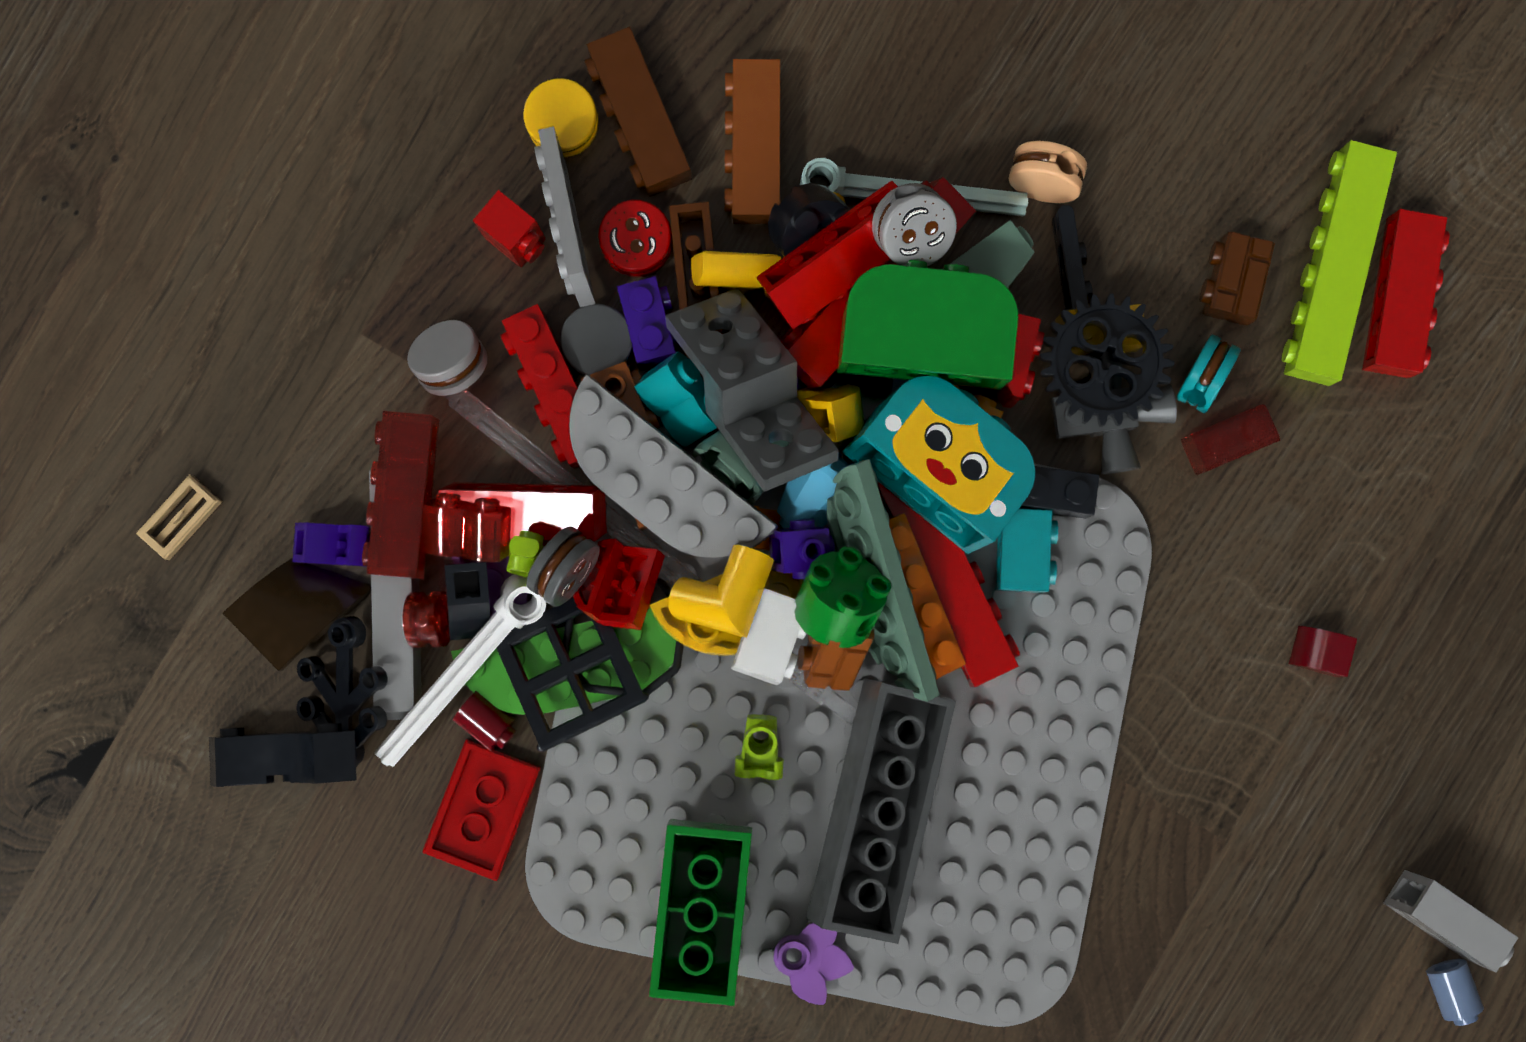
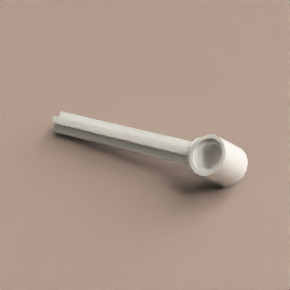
[374,575,546,767]

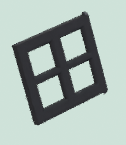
[497,598,649,752]

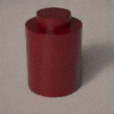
[453,691,517,751]

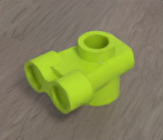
[506,531,545,578]
[734,714,784,780]

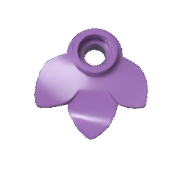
[773,923,854,1005]

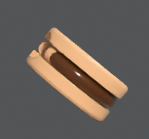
[1009,141,1087,203]

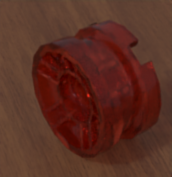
[402,591,450,648]

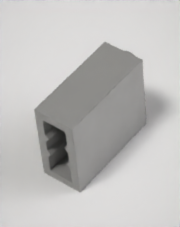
[1383,870,1518,973]

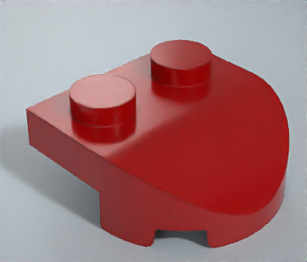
[573,539,665,630]

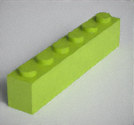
[1282,140,1397,386]

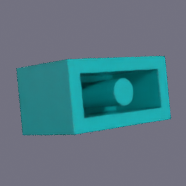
[995,509,1058,593]

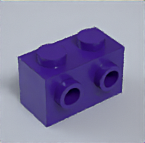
[617,276,681,370]

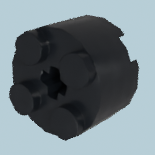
[768,183,851,257]

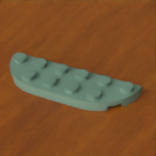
[827,459,940,702]

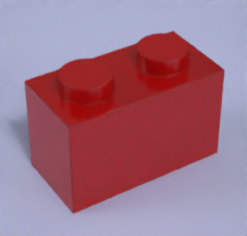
[473,190,546,268]

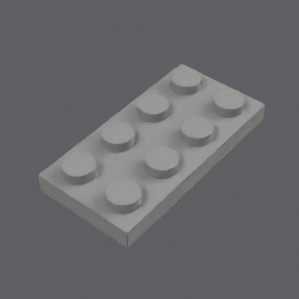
[534,126,595,307]

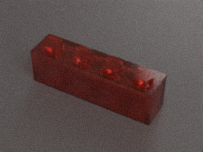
[362,411,440,580]

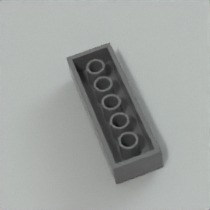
[806,678,956,944]

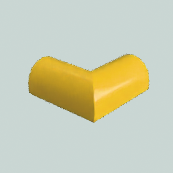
[691,251,781,294]
[669,545,774,638]

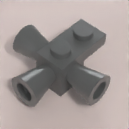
[1051,351,1177,474]

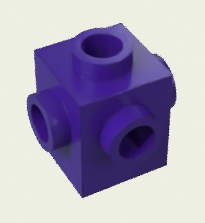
[769,519,835,579]

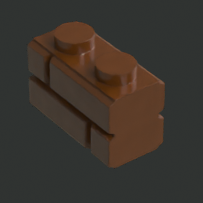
[1199,232,1275,325]

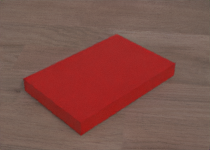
[422,739,542,881]

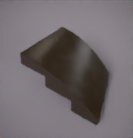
[222,558,371,671]

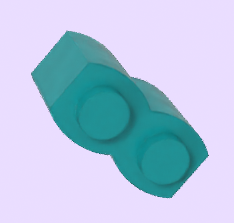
[634,351,717,447]

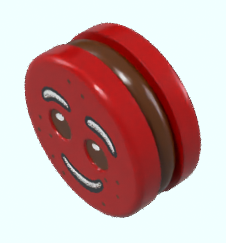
[598,200,673,277]

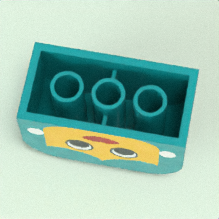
[842,376,1035,554]

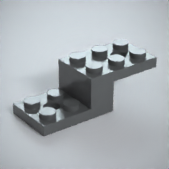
[665,288,838,492]

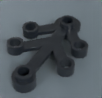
[296,616,388,767]

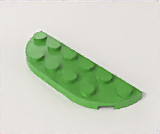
[451,608,676,715]

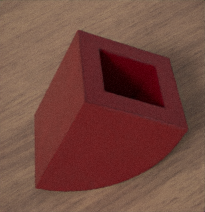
[1289,626,1357,677]

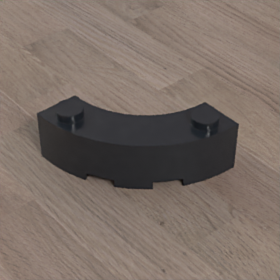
[209,723,357,787]

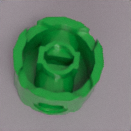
[794,547,891,648]

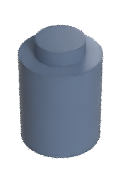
[1426,959,1484,1026]

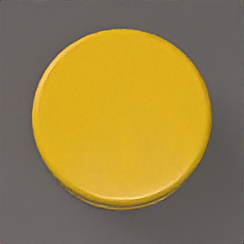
[523,78,599,157]

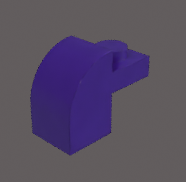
[292,522,371,567]

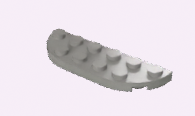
[569,374,779,558]

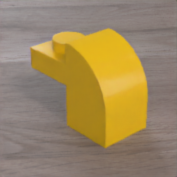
[797,384,865,442]

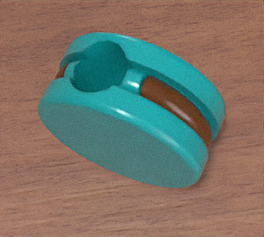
[1176,334,1241,413]

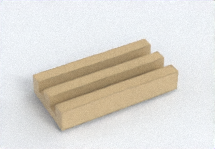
[136,474,223,560]

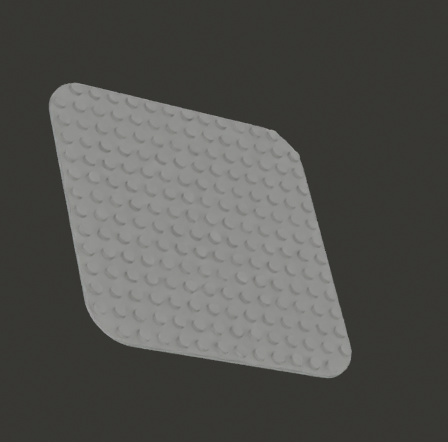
[525,406,1152,1027]

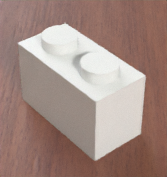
[731,588,806,685]

